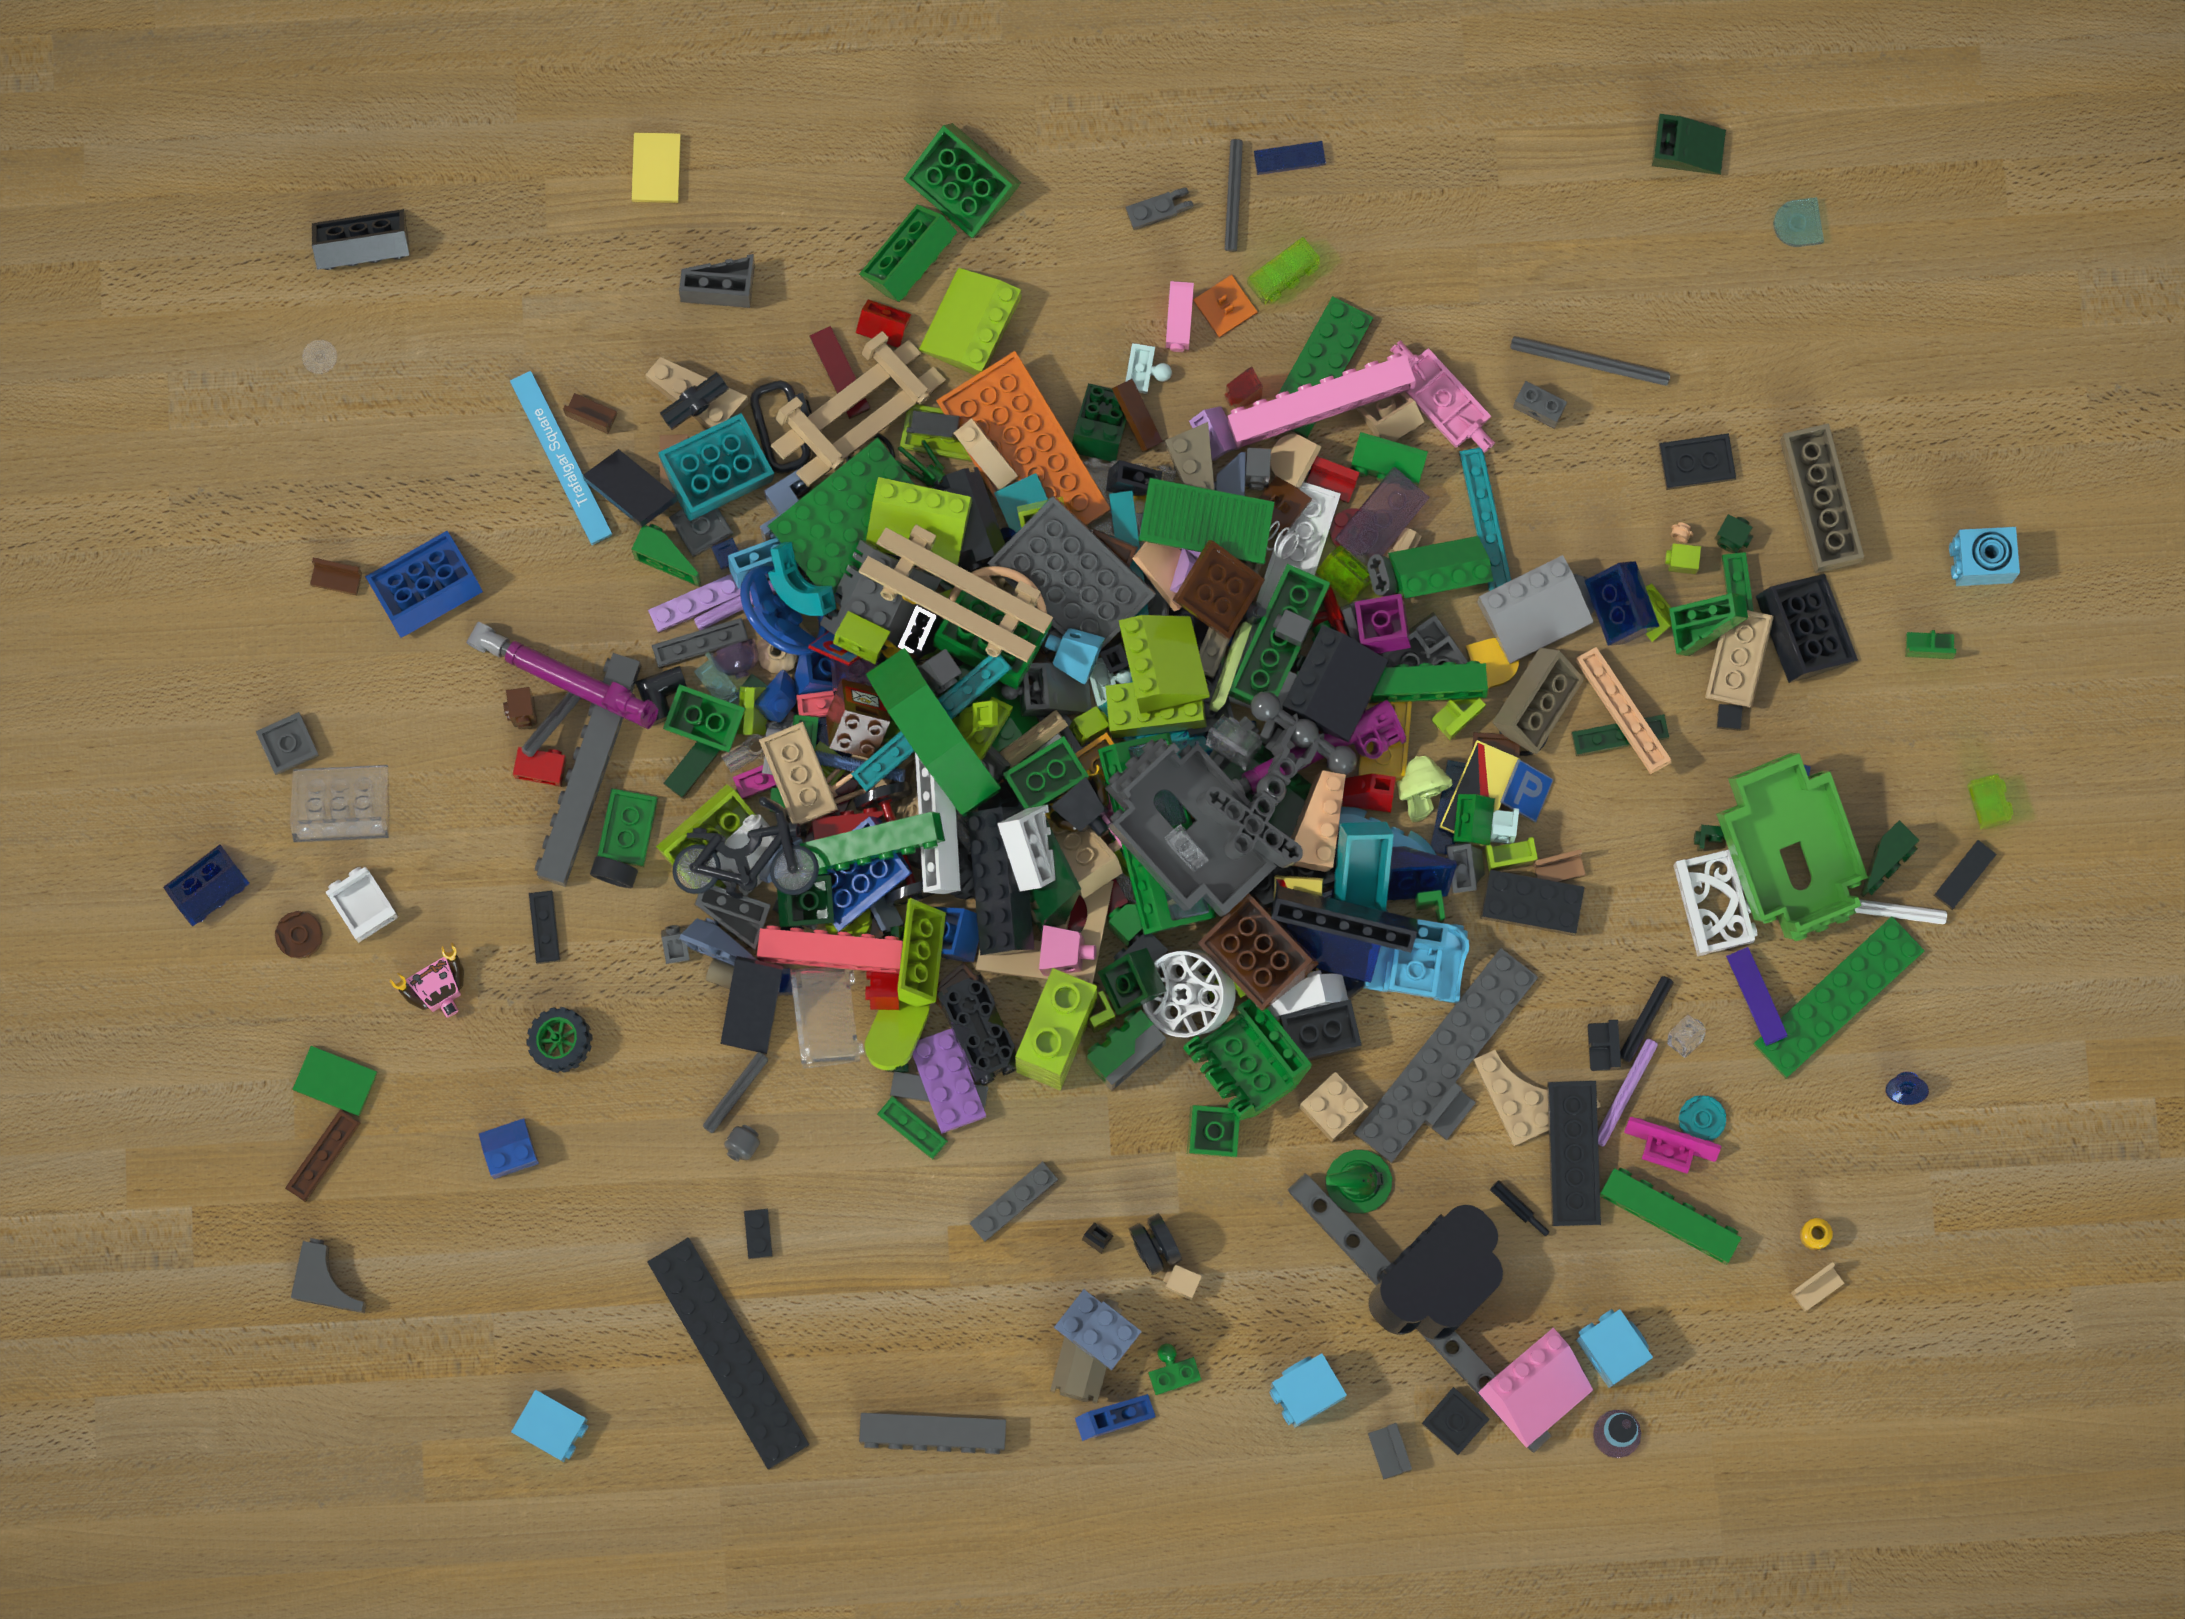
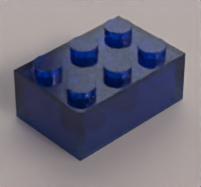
[1584,561,1660,646]

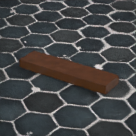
[285,1109,361,1202]

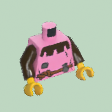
[390,943,464,1018]

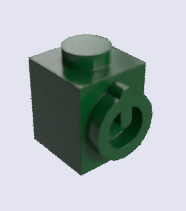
[1715,514,1753,553]

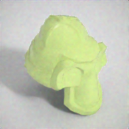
[1396,756,1453,822]

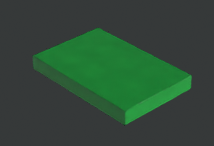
[597,788,658,867]
[292,1046,378,1117]

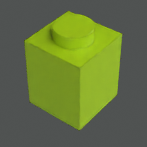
[1665,543,1701,574]
[1069,706,1109,746]

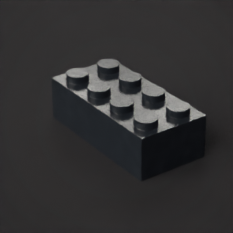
[1481,870,1585,936]

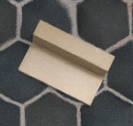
[1791,1262,1844,1312]

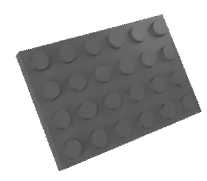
[988,495,1156,649]

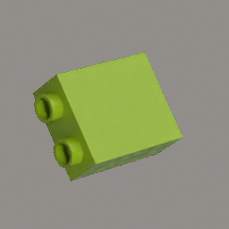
[1015,968,1097,1091]

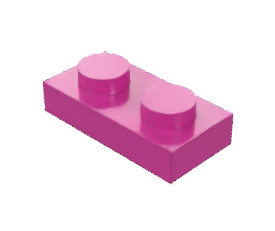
[732,765,777,800]

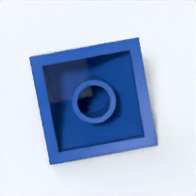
[794,652,851,695]

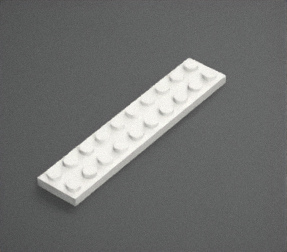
[1228,482,1341,708]

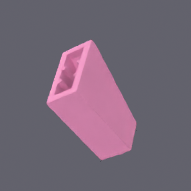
[1166,281,1194,352]

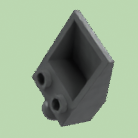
[1001,663,1091,717]

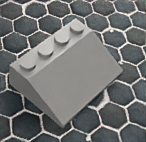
[1477,555,1593,664]

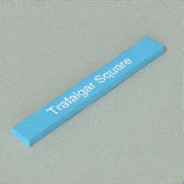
[510,371,612,545]

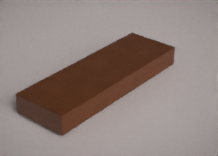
[1112,379,1163,452]

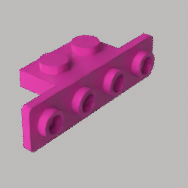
[1624,1117,1721,1174]

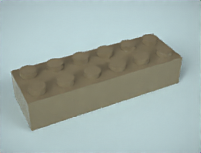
[1780,423,1864,574]

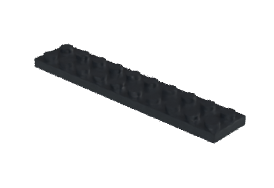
[647,1237,810,1470]

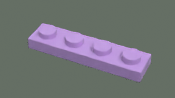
[648,574,741,633]

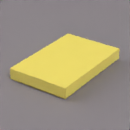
[632,133,681,203]

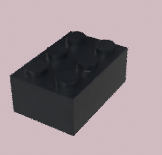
[1280,999,1362,1061]

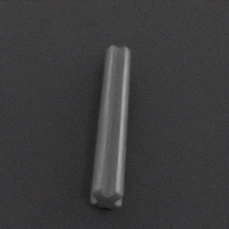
[522,692,581,757]
[703,1052,768,1133]

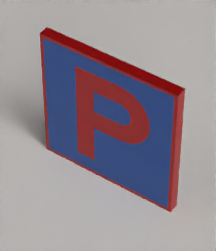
[808,631,861,666]

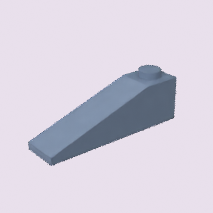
[679,918,757,966]

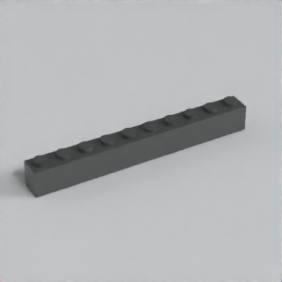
[535,653,642,887]

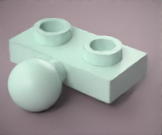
[1126,343,1172,394]
[1090,657,1132,708]

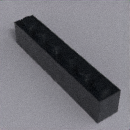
[1271,886,1418,953]

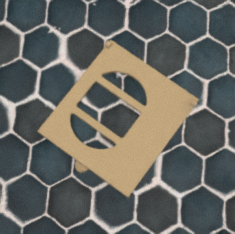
[976,881,1114,984]

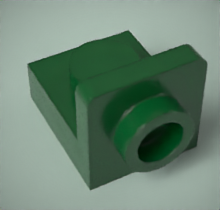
[1694,824,1725,851]

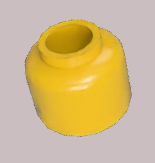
[1800,1218,1833,1251]

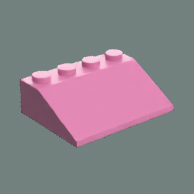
[1478,1328,1593,1448]

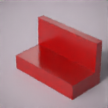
[856,299,912,348]
[1306,456,1360,503]

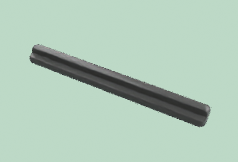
[1225,139,1243,252]

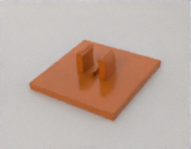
[1193,275,1258,338]

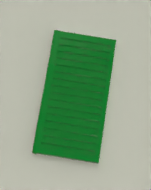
[1138,478,1274,564]

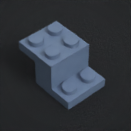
[760,467,809,541]
[1054,1289,1142,1371]

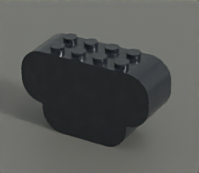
[1368,1205,1503,1340]

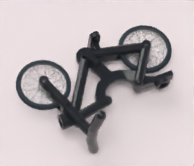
[672,797,819,899]

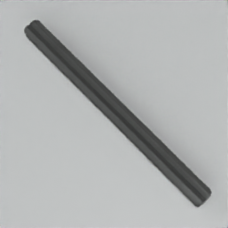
[1510,336,1670,386]

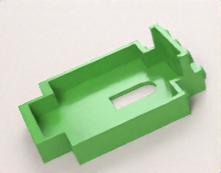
[1716,752,1868,941]

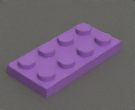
[912,1029,986,1134]

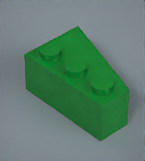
[1669,593,1748,656]

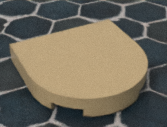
[1270,434,1321,488]

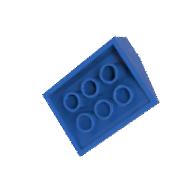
[365,531,483,638]
[799,816,912,932]

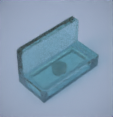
[694,652,740,703]

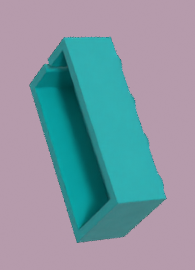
[1333,822,1394,911]

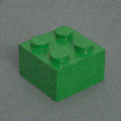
[1186,1105,1240,1158]

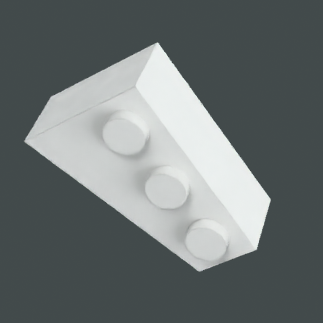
[998,805,1056,891]
[1268,971,1348,1020]

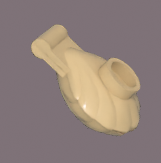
[756,623,813,673]

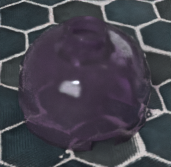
[710,638,759,679]

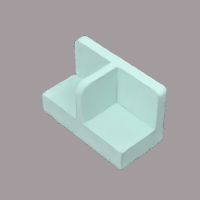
[1490,808,1519,844]

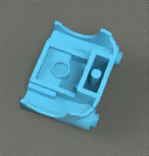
[1363,919,1469,1004]

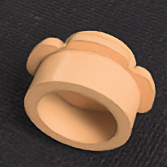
[1671,522,1693,543]

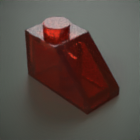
[1224,367,1263,409]

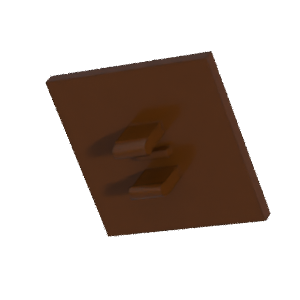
[1258,476,1312,536]

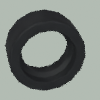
[590,856,638,889]

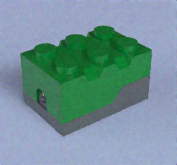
[1087,1010,1166,1091]

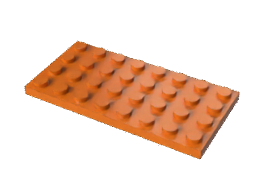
[936,351,1111,526]

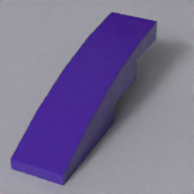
[1726,947,1788,1046]

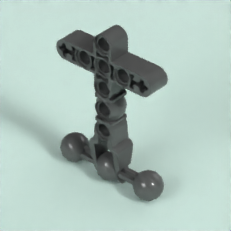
[1196,691,1357,868]

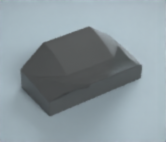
[1446,843,1485,893]

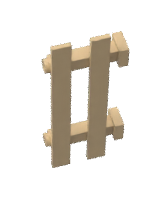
[771,331,946,487]
[859,525,1053,663]

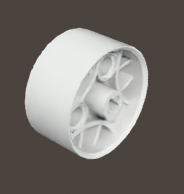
[1143,950,1235,1037]

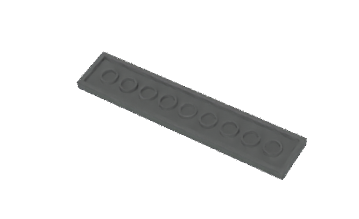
[1354,948,1538,1163]

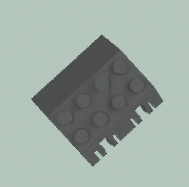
[820,539,941,659]

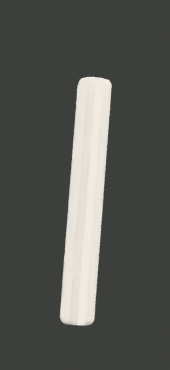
[1855,899,1947,924]

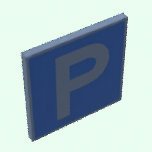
[1500,759,1554,822]

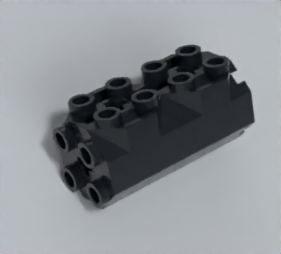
[931,467,1005,573]
[937,974,1017,1086]

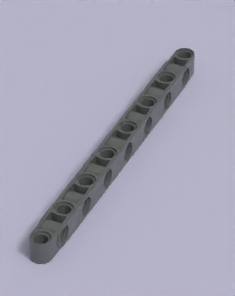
[1287,1173,1552,1453]

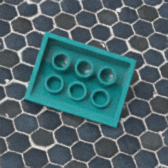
[658,413,774,521]

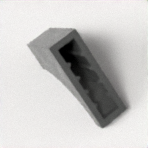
[291,1238,366,1314]

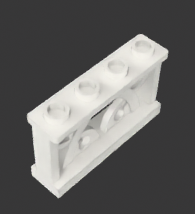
[1673,849,1758,957]

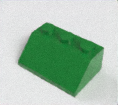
[1350,432,1428,490]

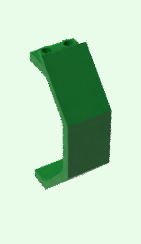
[866,647,1003,817]

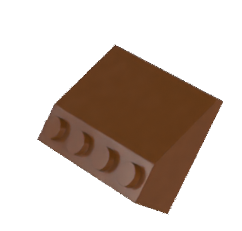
[1198,893,1319,1011]

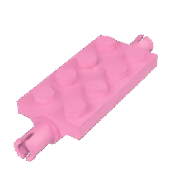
[1390,340,1495,453]

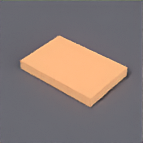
[1132,542,1182,611]

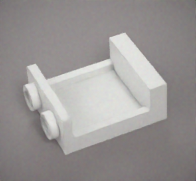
[326,867,398,943]

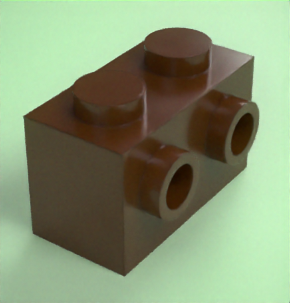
[503,687,538,729]

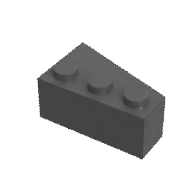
[679,254,755,308]

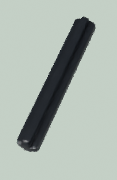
[1620,976,1674,1062]

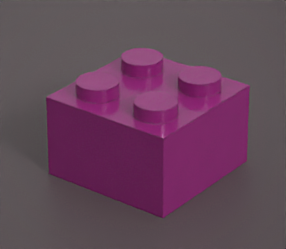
[1355,594,1411,654]

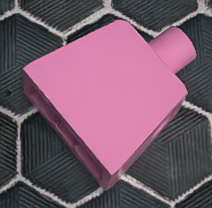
[1039,926,1097,976]

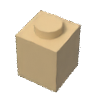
[1163,1265,1202,1300]

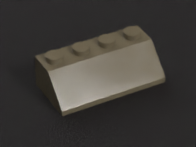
[1492,648,1584,754]

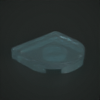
[1773,197,1824,247]

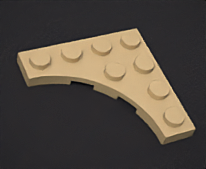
[1473,1050,1601,1147]

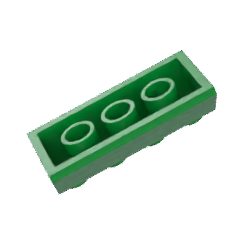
[859,204,957,302]
[1388,536,1493,599]

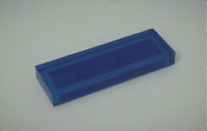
[1253,141,1326,175]

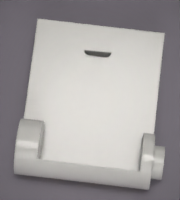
[708,814,776,896]

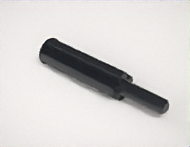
[1490,1180,1549,1236]

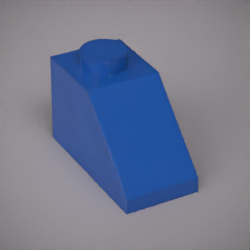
[754,670,797,722]

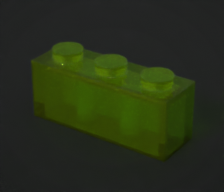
[1247,237,1320,305]

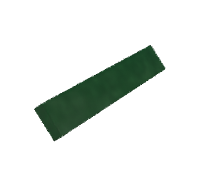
[663,673,768,799]

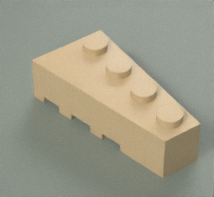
[645,357,749,429]

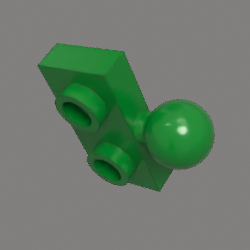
[1148,1343,1201,1395]

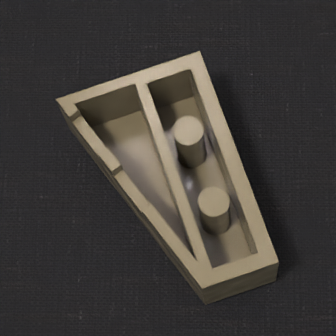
[1165,422,1214,490]

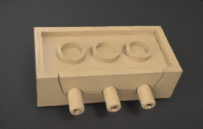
[1045,808,1123,899]

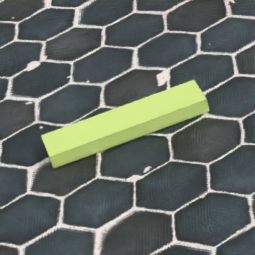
[1209,622,1252,712]

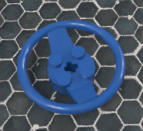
[740,566,828,655]

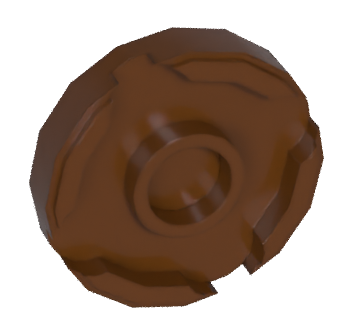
[275,911,323,959]

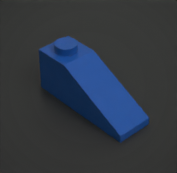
[1075,1394,1156,1441]

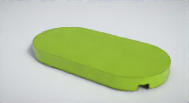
[865,1001,930,1070]

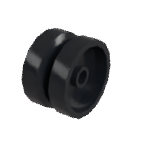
[1128,1213,1182,1276]

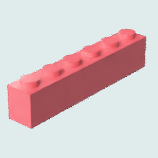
[757,926,903,974]

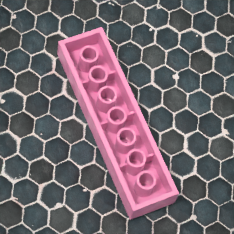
[1228,353,1416,449]

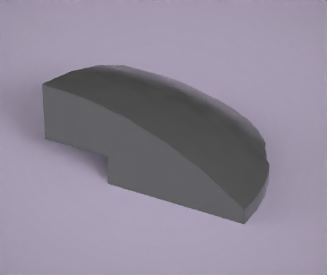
[1379,612,1468,668]

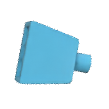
[1045,628,1105,685]

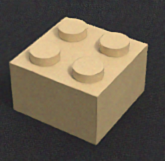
[1299,1072,1368,1142]

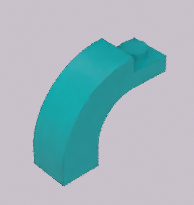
[768,542,836,616]

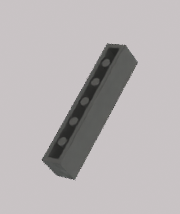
[859,1413,1006,1455]

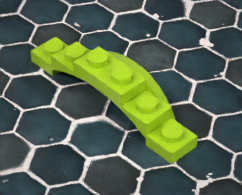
[882,700,998,742]

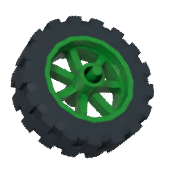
[526,1007,593,1073]

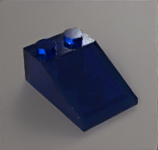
[1387,846,1457,900]

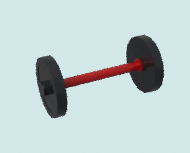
[854,782,936,907]

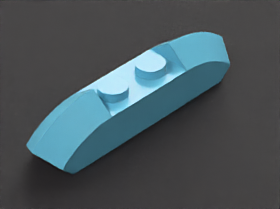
[1338,807,1438,868]

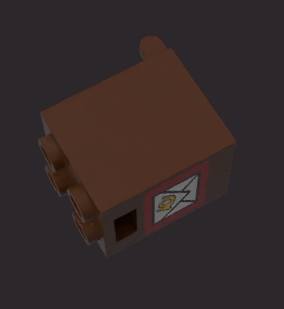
[826,679,890,758]

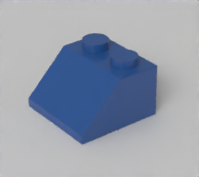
[934,907,979,962]
[479,1118,539,1179]

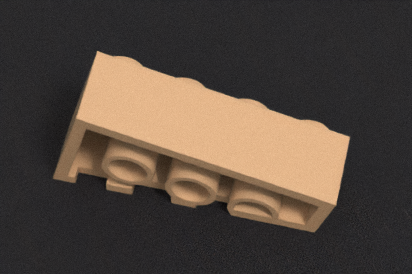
[1290,770,1346,872]

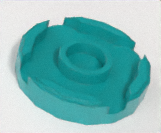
[1678,1095,1726,1141]

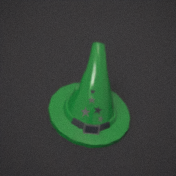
[1326,1149,1392,1214]

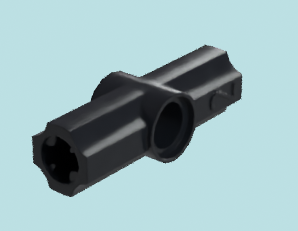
[660,372,729,430]

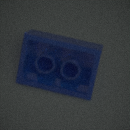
[163,845,250,927]

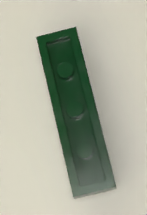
[1571,714,1669,756]

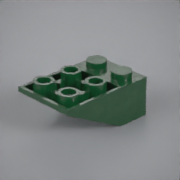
[1651,114,1726,175]
[1072,383,1127,463]
[1861,820,1920,897]

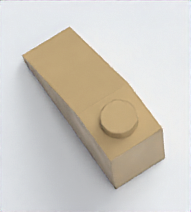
[954,418,1019,490]

